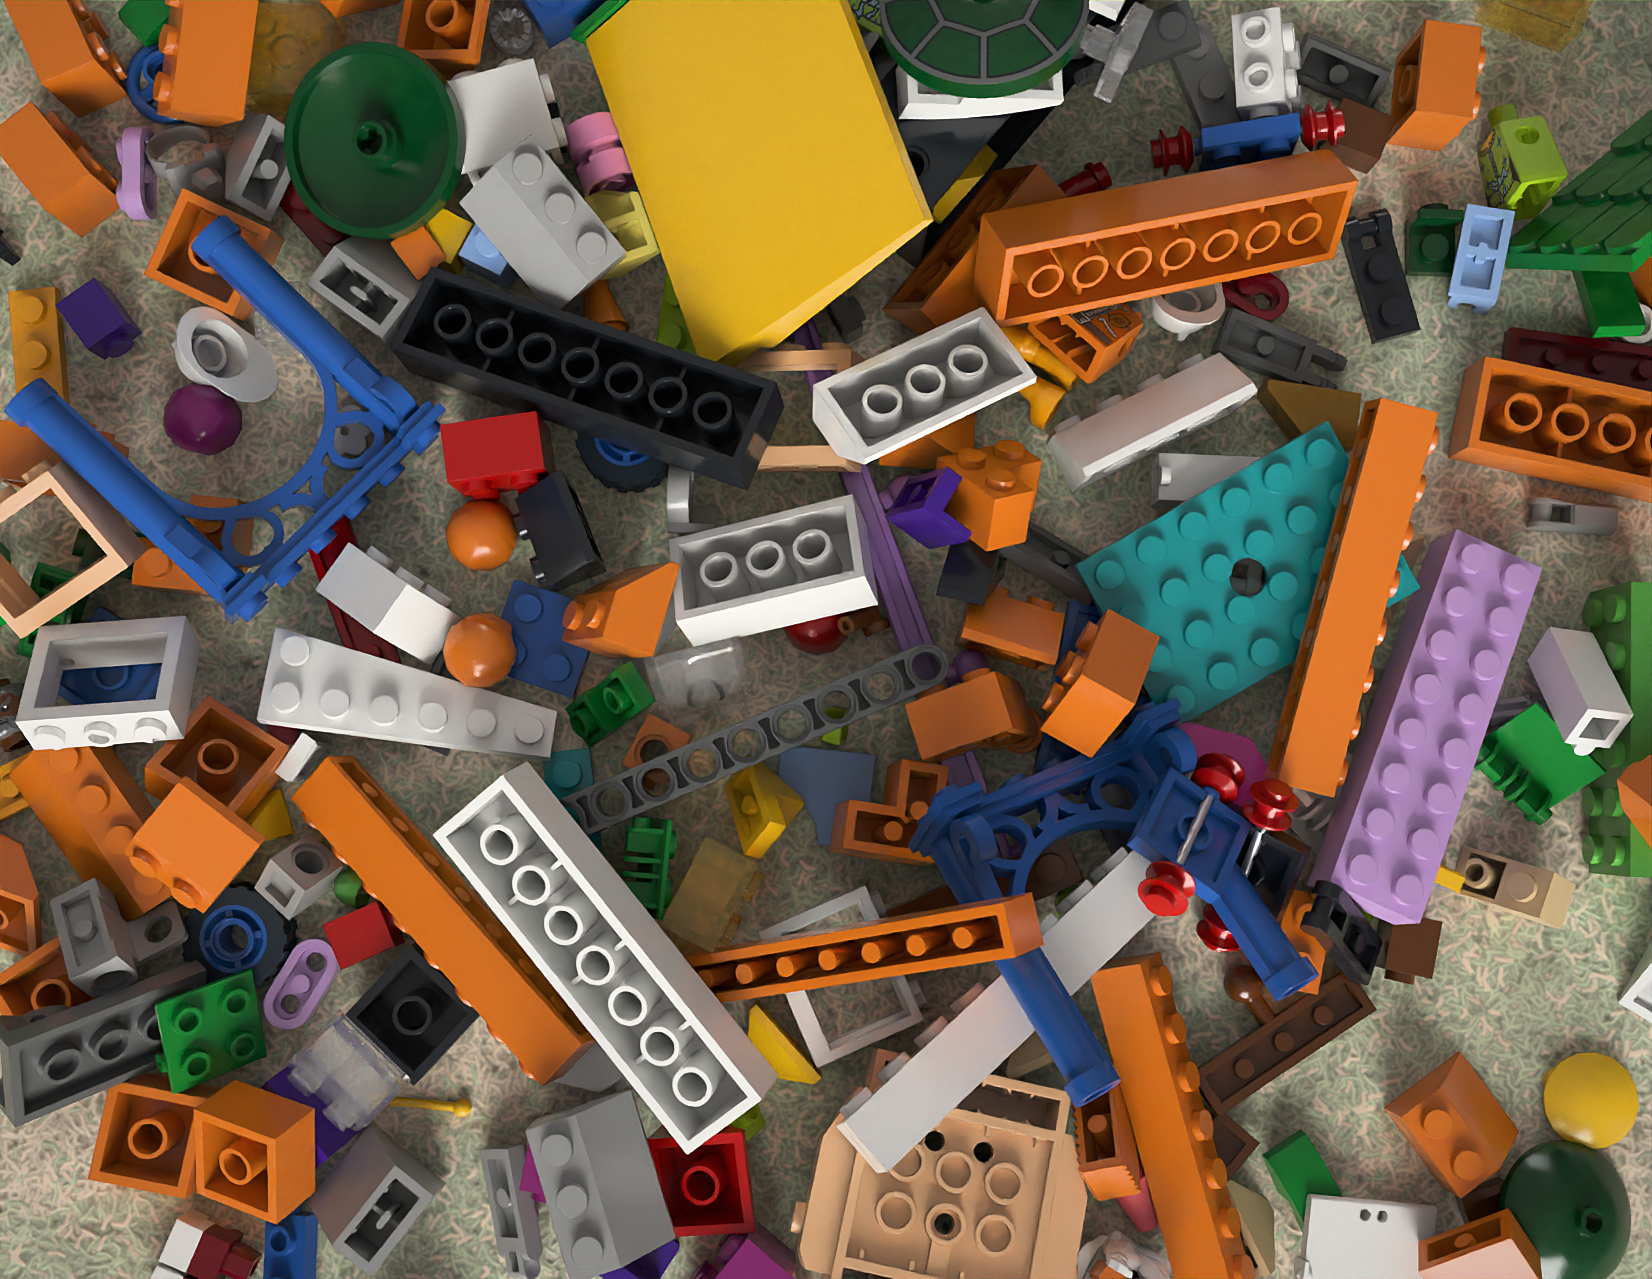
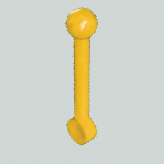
[371,1090,472,1117]

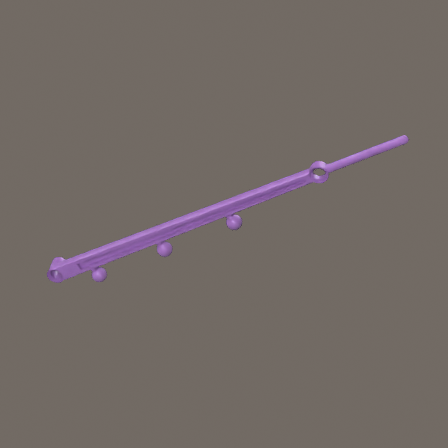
[791,317,1036,859]

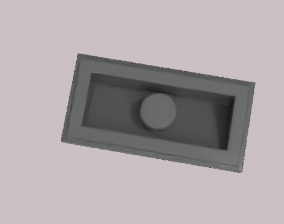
[1296,32,1392,108]

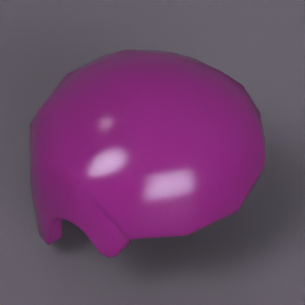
[163,382,242,456]

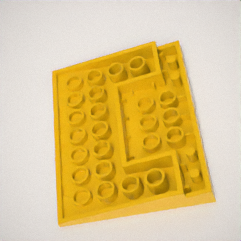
[585,0,934,368]

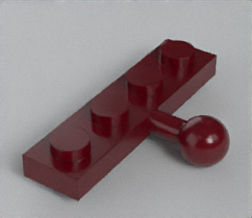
[1502,327,1652,392]

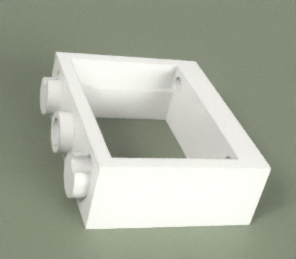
[15,616,201,751]
[759,883,927,1068]

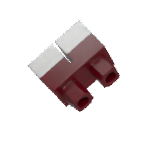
[151,1208,263,1279]

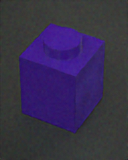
[55,278,142,360]

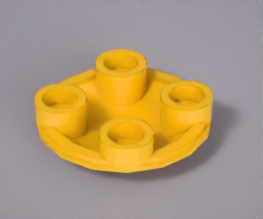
[1543,1052,1639,1149]

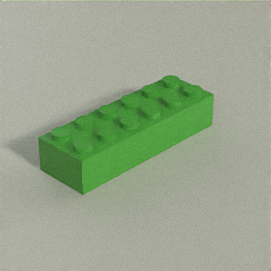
[1582,581,1652,878]

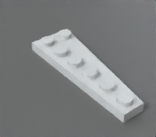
[257,627,557,762]

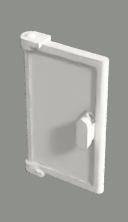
[1294,1194,1437,1279]

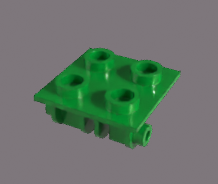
[1474,701,1607,825]
[622,816,677,920]
[154,968,267,1095]

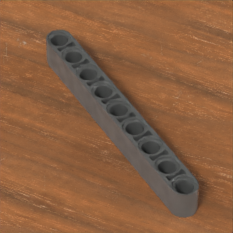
[559,644,949,837]

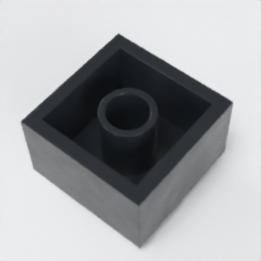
[342,942,480,1086]

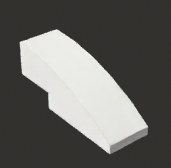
[896,65,1064,119]

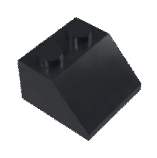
[513,470,607,592]

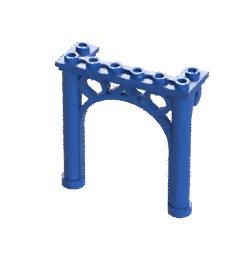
[4,215,446,625]
[908,698,1319,1108]

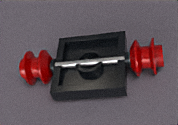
[1196,779,1312,952]

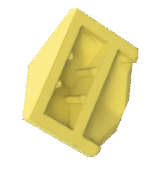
[583,190,660,280]

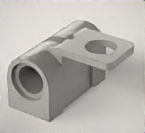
[49,877,188,998]

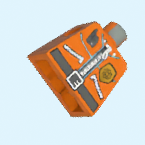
[1027,300,1143,384]

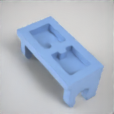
[1447,204,1515,316]

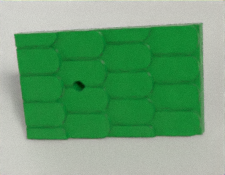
[1505,110,1652,272]

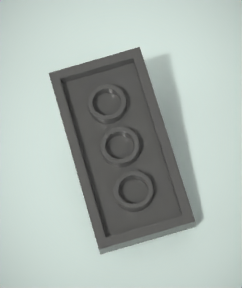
[0,960,207,1128]

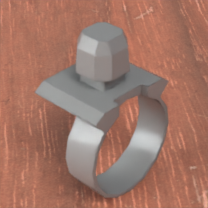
[145,124,226,201]
[667,464,719,537]

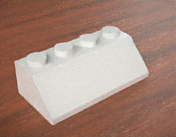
[812,307,1037,465]
[1047,352,1258,493]

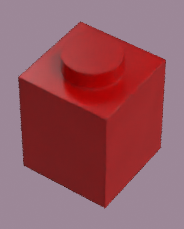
[323,901,405,970]

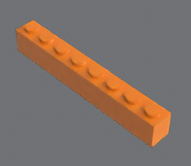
[1264,398,1439,798]
[291,755,597,1086]
[683,892,1044,1003]
[1090,951,1255,1279]

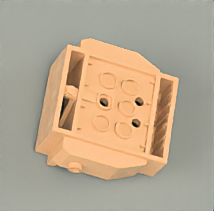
[790,1048,1088,1279]

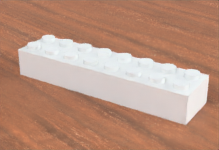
[433,762,779,1155]
[836,847,1156,1173]

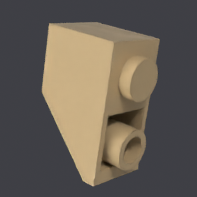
[1455,846,1576,930]

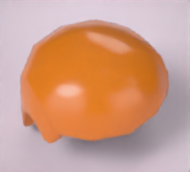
[446,500,518,571]
[443,612,518,688]

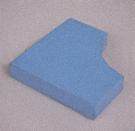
[778,746,875,846]

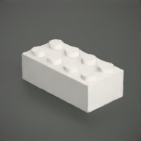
[669,494,878,648]

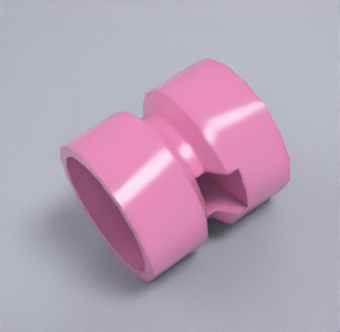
[564,112,636,197]

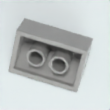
[459,134,626,310]
[525,1088,676,1279]

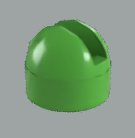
[333,869,370,910]

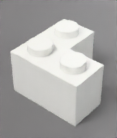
[315,542,463,665]

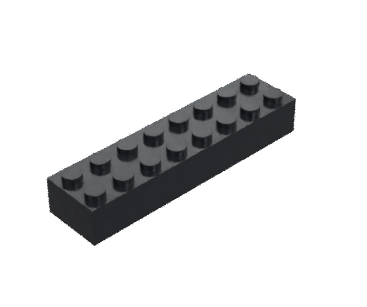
[390,266,785,491]

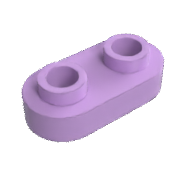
[116,127,157,220]
[263,937,340,1030]

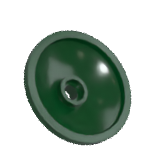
[1498,1140,1631,1279]

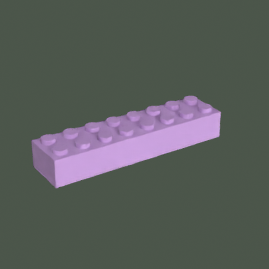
[1306,529,1542,925]

